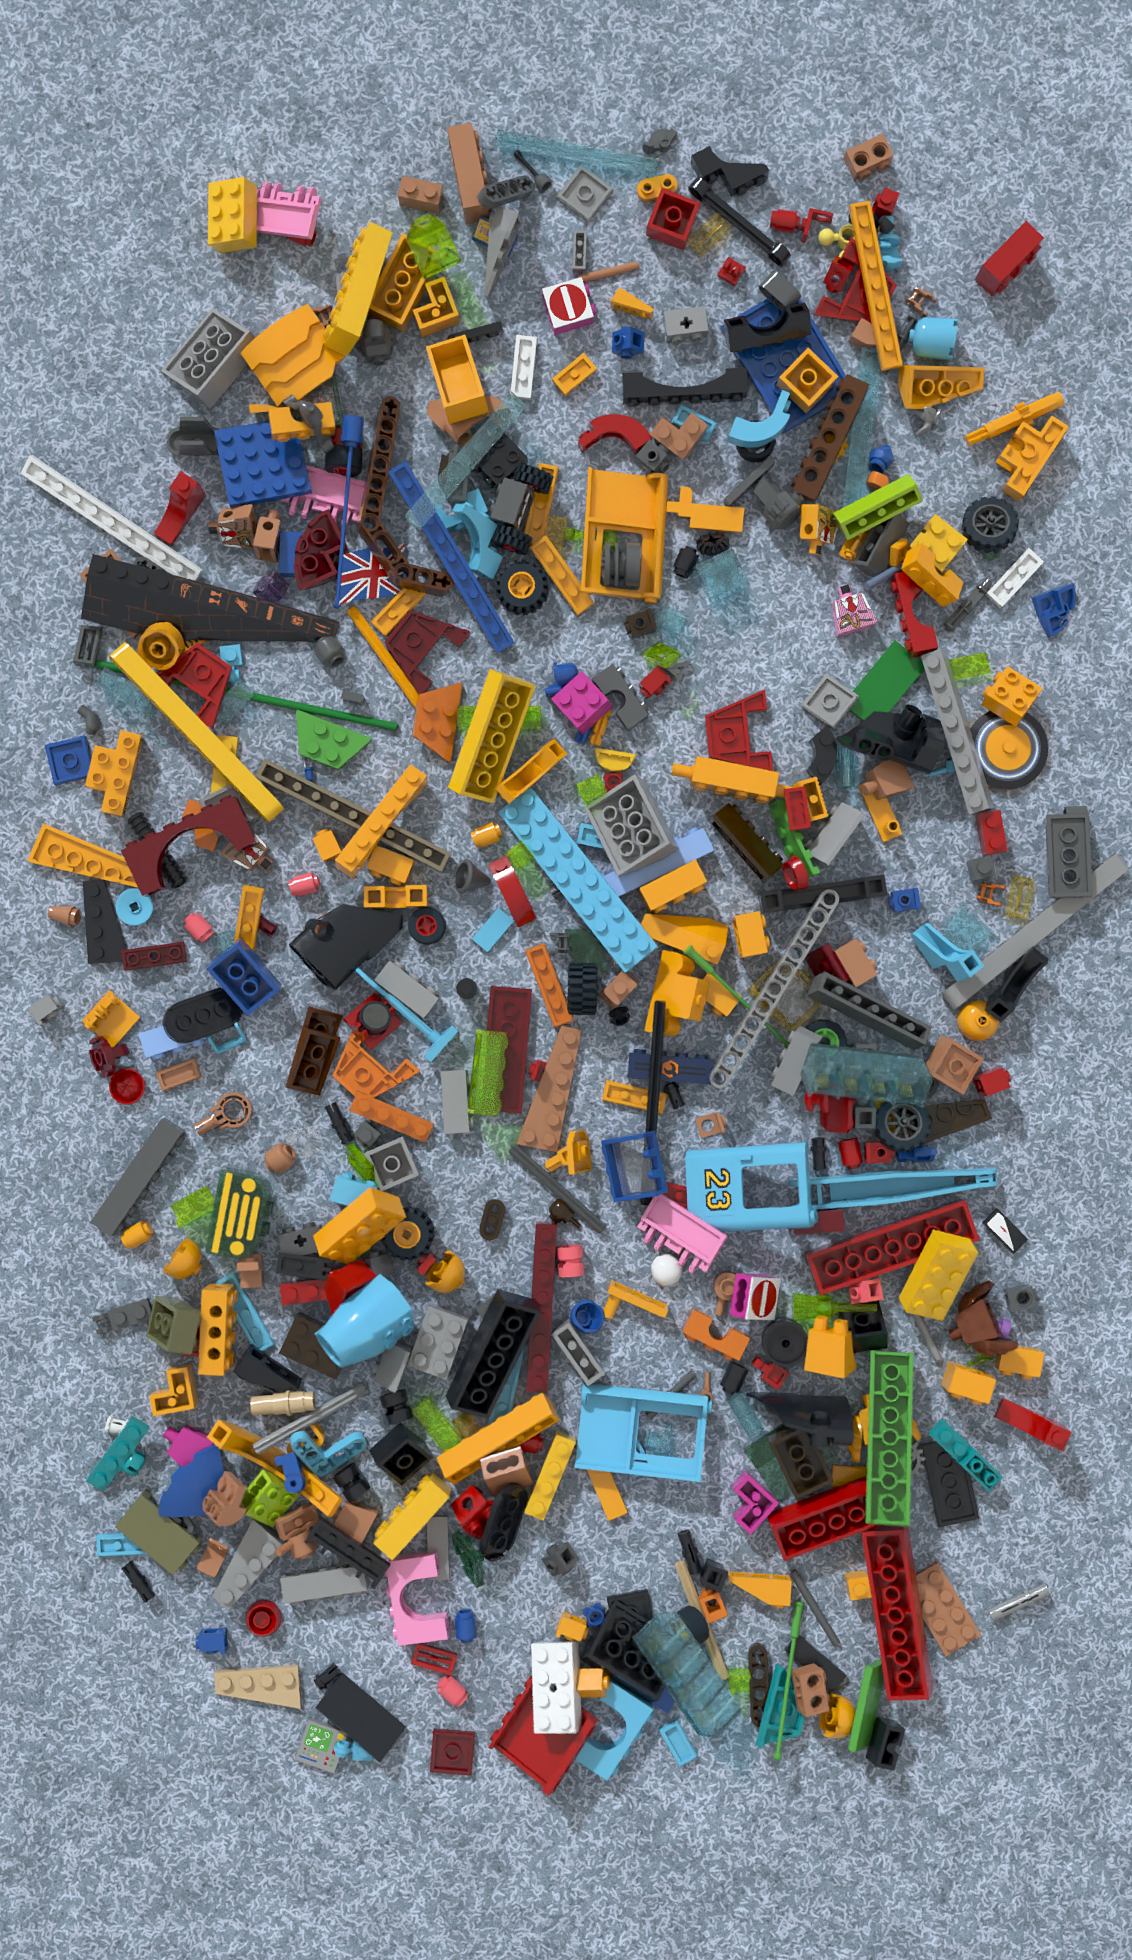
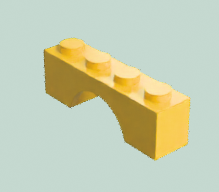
[524,1430,576,1521]

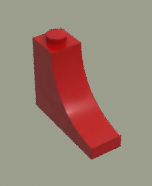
[154,471,207,546]
[994,1398,1072,1452]

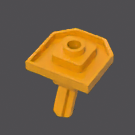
[545,1130,592,1174]

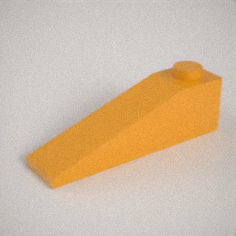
[641,913,728,965]

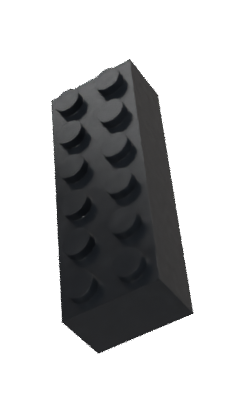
[446,1289,541,1419]

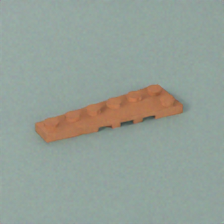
[517,1026,582,1152]

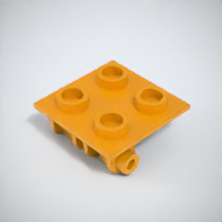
[82,990,140,1048]

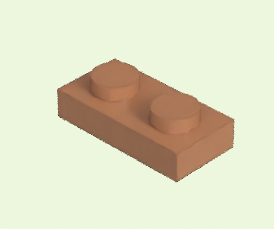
[274,1502,319,1541]

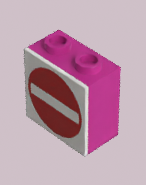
[542,277,596,335]
[730,1273,781,1320]

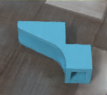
[910,923,984,982]

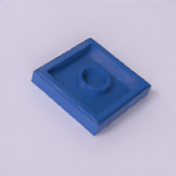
[45,735,91,786]

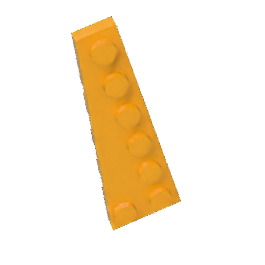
[27,823,138,888]

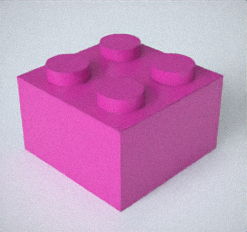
[551,671,613,735]

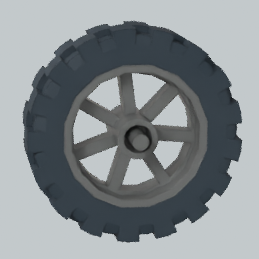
[961,496,1019,553]
[875,1095,932,1152]

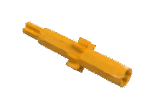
[964,392,1064,447]

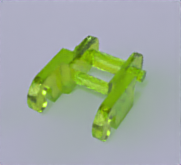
[965,1344,993,1365]

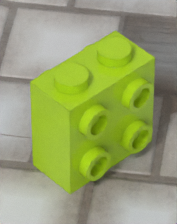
[241,1469,300,1527]

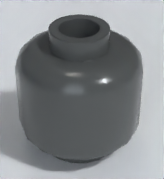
[314,636,345,668]

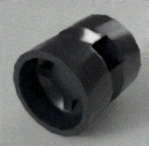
[379,1389,413,1425]
[332,1462,371,1502]

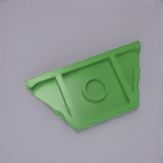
[296,709,372,771]

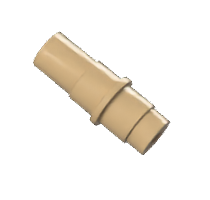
[250,1390,317,1416]

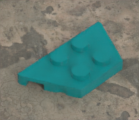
[755,1663,805,1748]

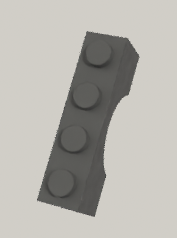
[850,1044,877,1129]

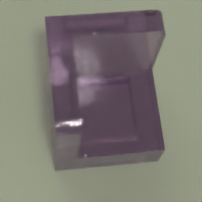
[252,570,290,603]

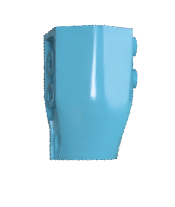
[315,1274,414,1368]

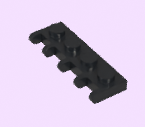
[304,1517,391,1589]

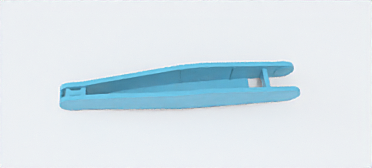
[788,1167,998,1210]

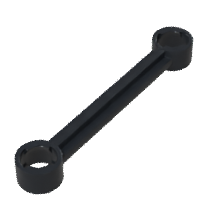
[688,177,791,267]

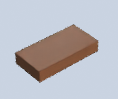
[155,1057,202,1092]

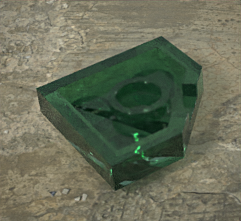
[565,929,606,971]
[452,1530,485,1588]

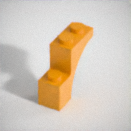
[495,739,567,804]

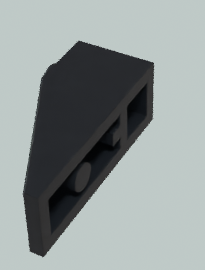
[233,1344,302,1392]

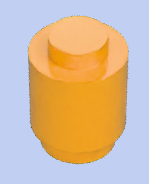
[471,821,503,848]
[120,1221,153,1249]

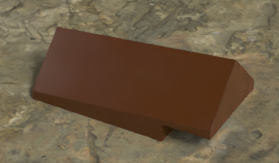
[285,1005,343,1096]

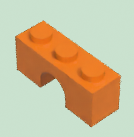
[682,1308,750,1361]

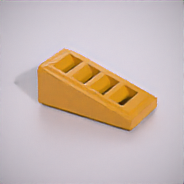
[610,288,654,320]

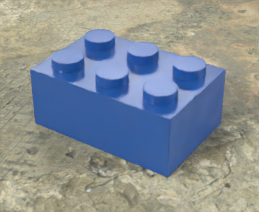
[206,938,282,1016]

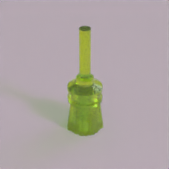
[792,1293,877,1321]

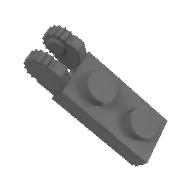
[92,1298,152,1334]

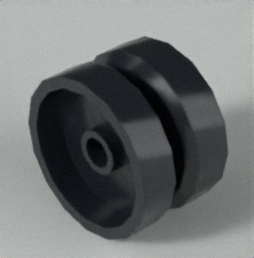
[761,1317,808,1368]

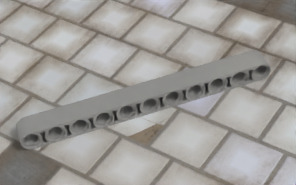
[941,852,1129,1009]
[709,890,839,1088]

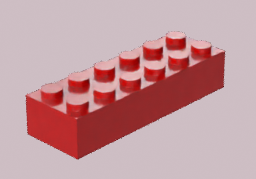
[767,1476,879,1561]

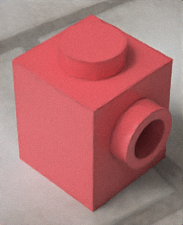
[848,1278,883,1304]

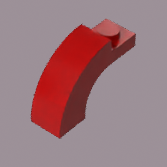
[488,856,537,928]

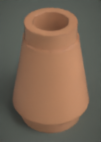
[48,906,81,927]

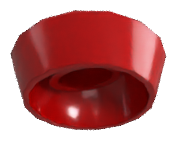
[782,855,809,890]
[109,1068,145,1105]
[245,1599,282,1637]

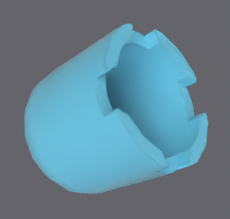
[909,317,959,362]

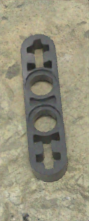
[477,175,535,209]

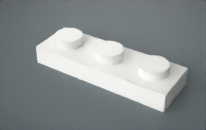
[510,335,537,400]
[985,548,1044,609]

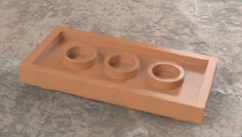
[916,1561,981,1656]

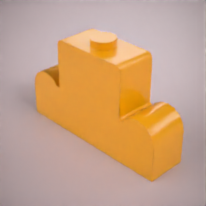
[644,950,709,1037]

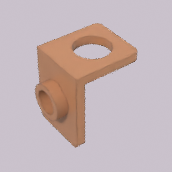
[695,1112,727,1138]
[197,1538,229,1578]

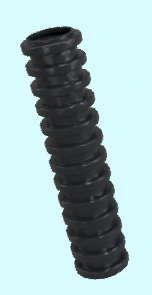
[127,812,188,889]

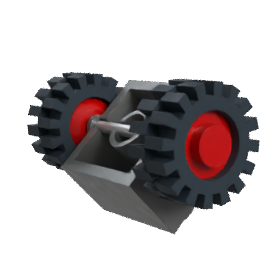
[490,464,554,555]

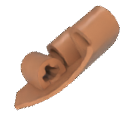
[427,396,511,447]

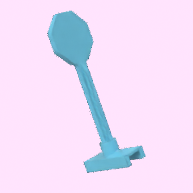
[355,967,458,1062]

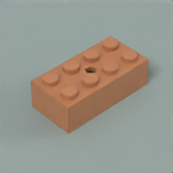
[447,123,492,224]

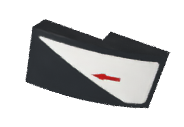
[982,1208,1028,1254]

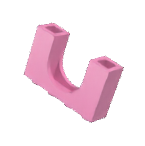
[384,1550,451,1646]

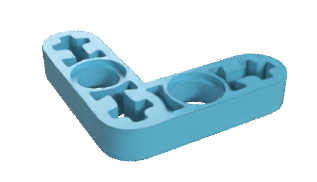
[290,1431,367,1476]

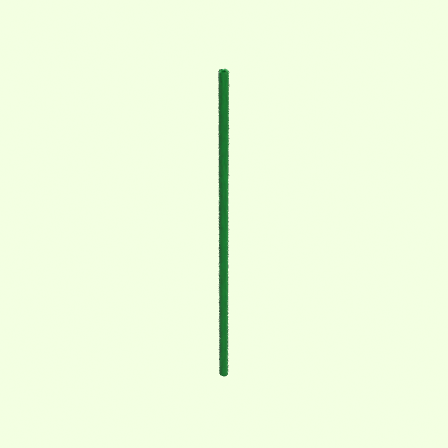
[73,655,398,731]

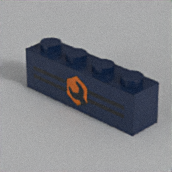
[627,1049,713,1085]

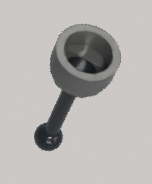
[513,150,553,193]

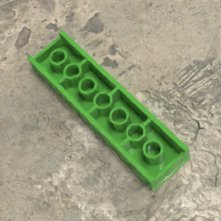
[865,1350,914,1527]

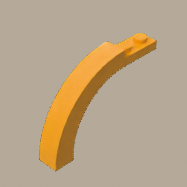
[207,1419,343,1517]

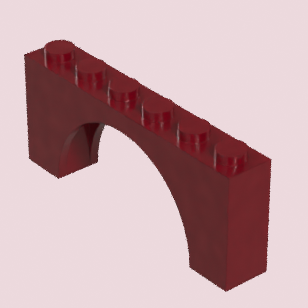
[121,795,259,897]

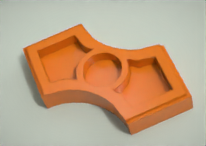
[182,799,220,852]

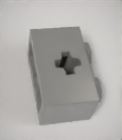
[663,306,708,344]

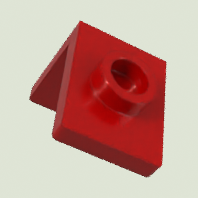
[800,208,834,243]
[528,1060,547,1082]

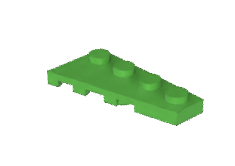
[769,798,821,877]

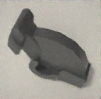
[642,128,677,154]

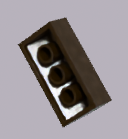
[709,803,783,883]

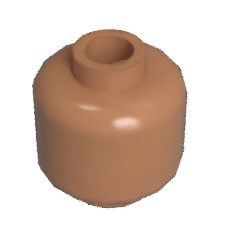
[265,1143,296,1174]

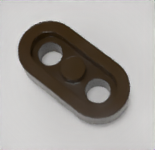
[479,1199,505,1241]

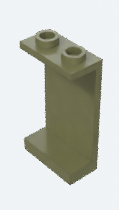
[115,1489,203,1575]

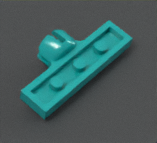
[86,1416,150,1492]

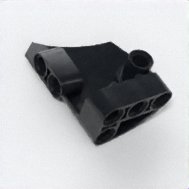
[836,704,945,774]
[289,904,403,990]
[746,1392,854,1447]

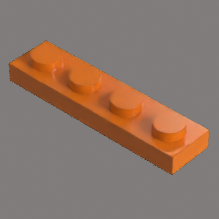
[349,1091,434,1143]

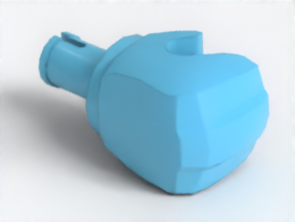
[878,216,903,272]

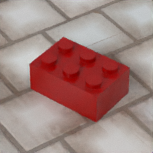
[975,221,1044,297]

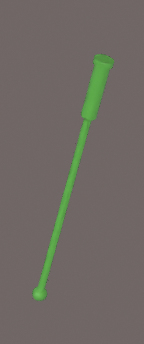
[684,945,790,1049]
[773,1601,804,1761]

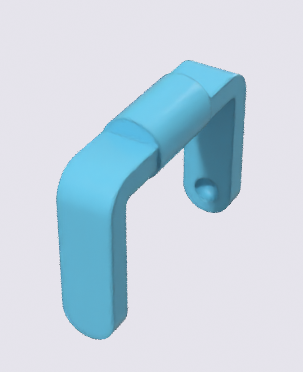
[207,1022,246,1053]

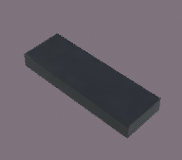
[784,1634,846,1691]

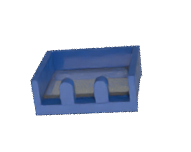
[601,1130,668,1202]

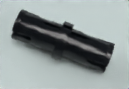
[324,1102,354,1145]
[677,1529,703,1575]
[121,1560,156,1603]

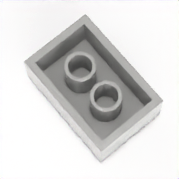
[407,1303,469,1380]

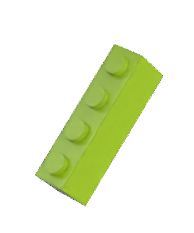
[833,474,923,541]

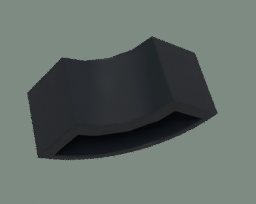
[806,725,837,786]

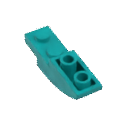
[928,1418,1004,1492]

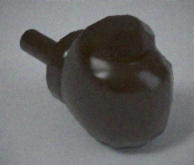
[549,1199,581,1228]

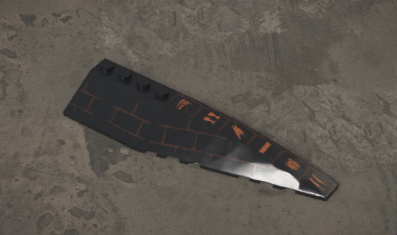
[81,554,339,642]

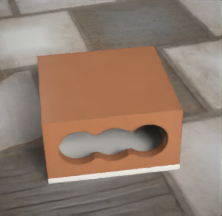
[480,1447,534,1497]

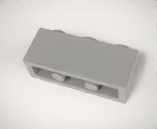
[374,960,440,1019]
[771,1026,823,1096]
[441,1069,474,1134]
[551,1319,605,1386]

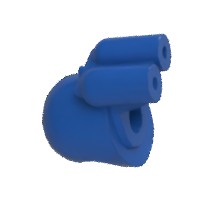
[545,662,579,697]

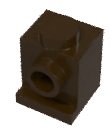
[624,608,657,639]

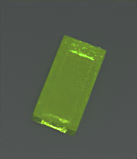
[949,652,990,680]
[346,1143,375,1182]

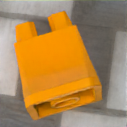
[804,1315,856,1378]

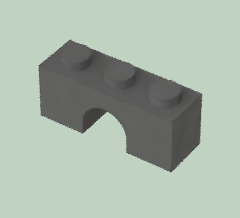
[592,664,649,732]

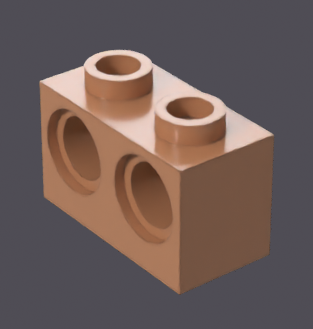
[843,133,894,180]
[791,1663,830,1717]

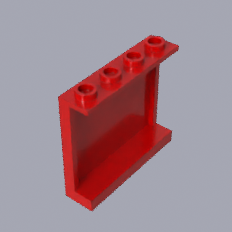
[488,1676,600,1796]

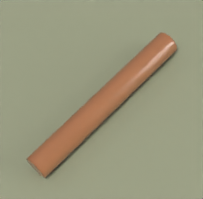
[578,261,639,283]

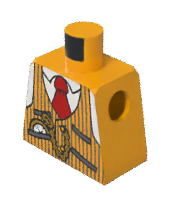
[800,504,838,555]

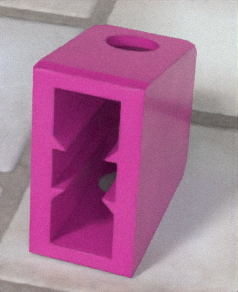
[162,1424,213,1467]

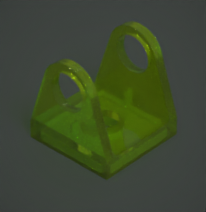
[406,214,461,279]

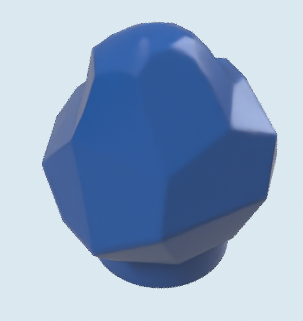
[868,444,894,474]

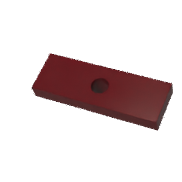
[121,941,187,971]

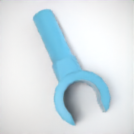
[929,760,956,777]

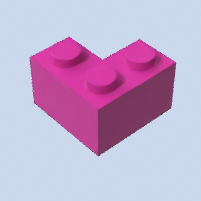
[732,1469,779,1535]

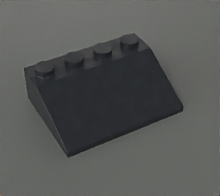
[580,1600,684,1703]

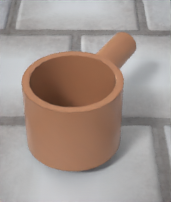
[713,1271,736,1316]
[275,1528,318,1560]

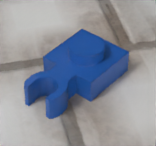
[897,1145,936,1163]

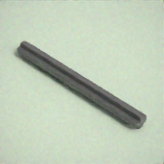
[509,1144,606,1233]

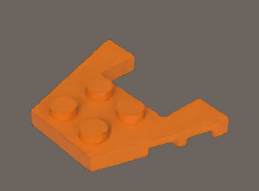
[332,1019,420,1098]

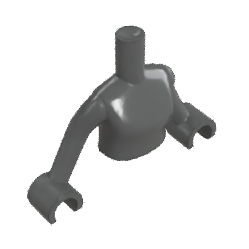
[282,394,334,454]

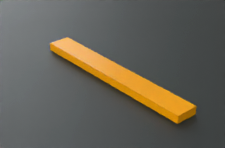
[849,201,903,371]

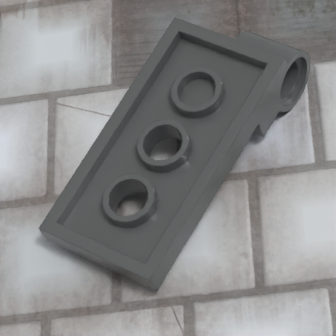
[1045,806,1093,898]

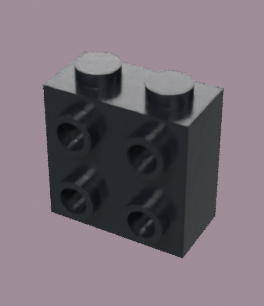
[469,427,528,489]

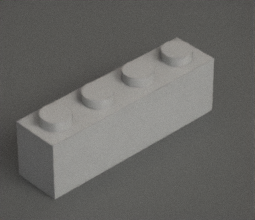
[280,1563,369,1605]

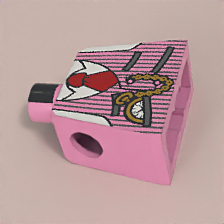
[832,585,877,637]

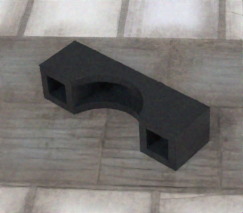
[724,302,812,352]

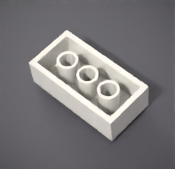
[531,1641,582,1733]

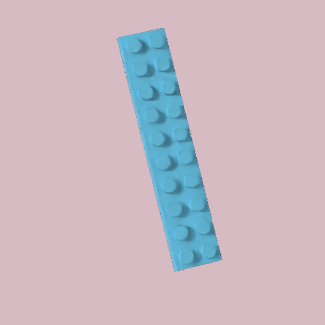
[498,787,659,973]

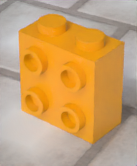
[981,666,1043,727]

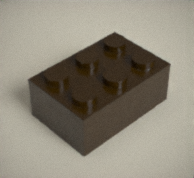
[279,1312,342,1380]
[767,1427,834,1500]

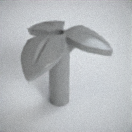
[908,406,941,436]

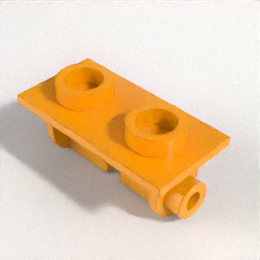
[838,529,870,563]

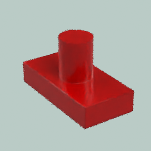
[784,786,811,831]

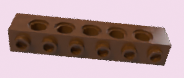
[791,374,870,503]

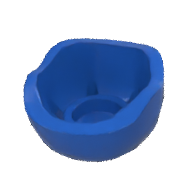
[570,1300,604,1334]

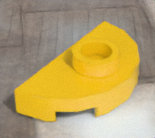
[595,748,636,772]

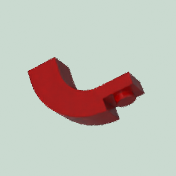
[578,414,652,455]

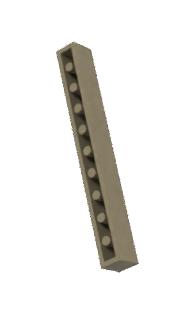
[255,759,452,873]

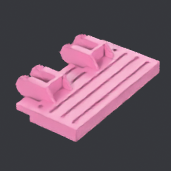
[257,182,322,240]
[280,465,372,530]
[637,1194,728,1274]

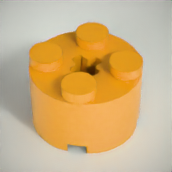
[137,622,184,670]

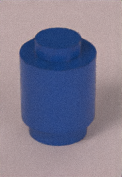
[455,1609,477,1643]

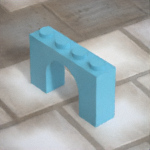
[575,1678,654,1781]

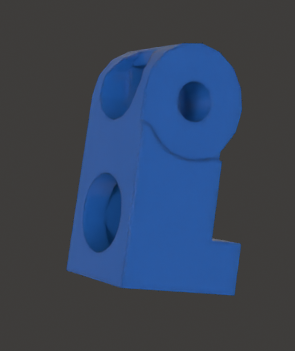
[274,1452,306,1493]

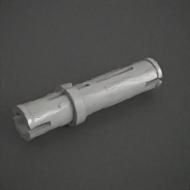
[988,1583,1051,1622]

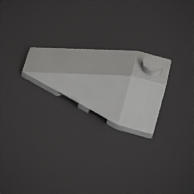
[484,206,523,299]

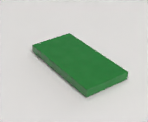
[850,640,925,721]

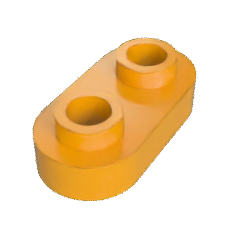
[637,174,678,202]

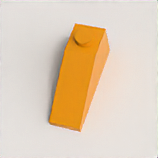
[727,1571,792,1609]

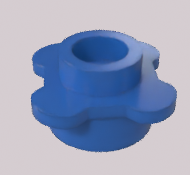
[583,1603,605,1627]

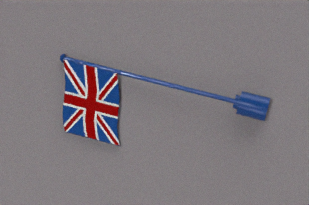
[333,415,405,609]

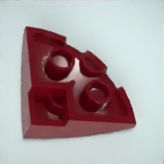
[294,509,349,591]

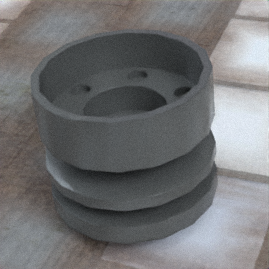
[601,542,640,587]

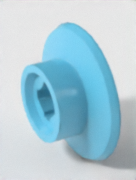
[116,888,153,925]

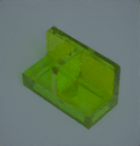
[171,1186,219,1228]

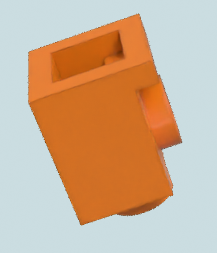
[698,1587,728,1624]

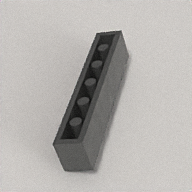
[807,972,932,1050]
[90,1118,185,1237]

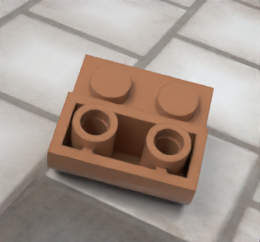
[203,1471,247,1526]

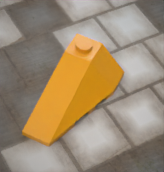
[898,365,985,409]

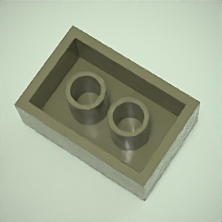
[146,1295,201,1354]

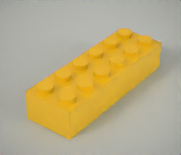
[323,222,393,356]
[448,669,536,804]

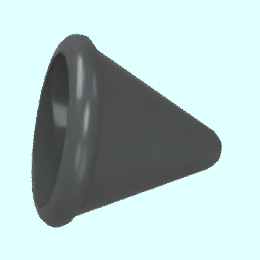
[455,859,491,894]

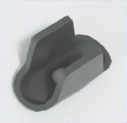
[166,417,220,456]

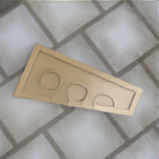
[214,1665,301,1709]

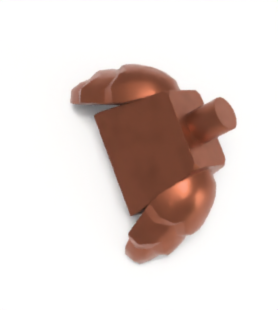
[949,1280,1018,1356]

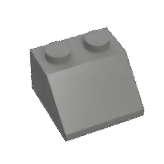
[372,1341,413,1393]

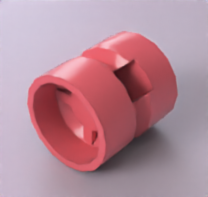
[556,1245,585,1277]

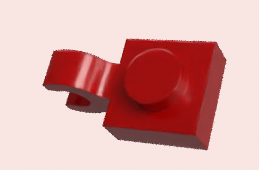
[751,1356,790,1390]

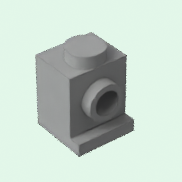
[28,994,64,1026]

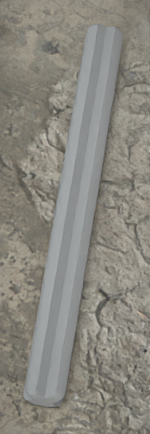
[253,1383,368,1454]

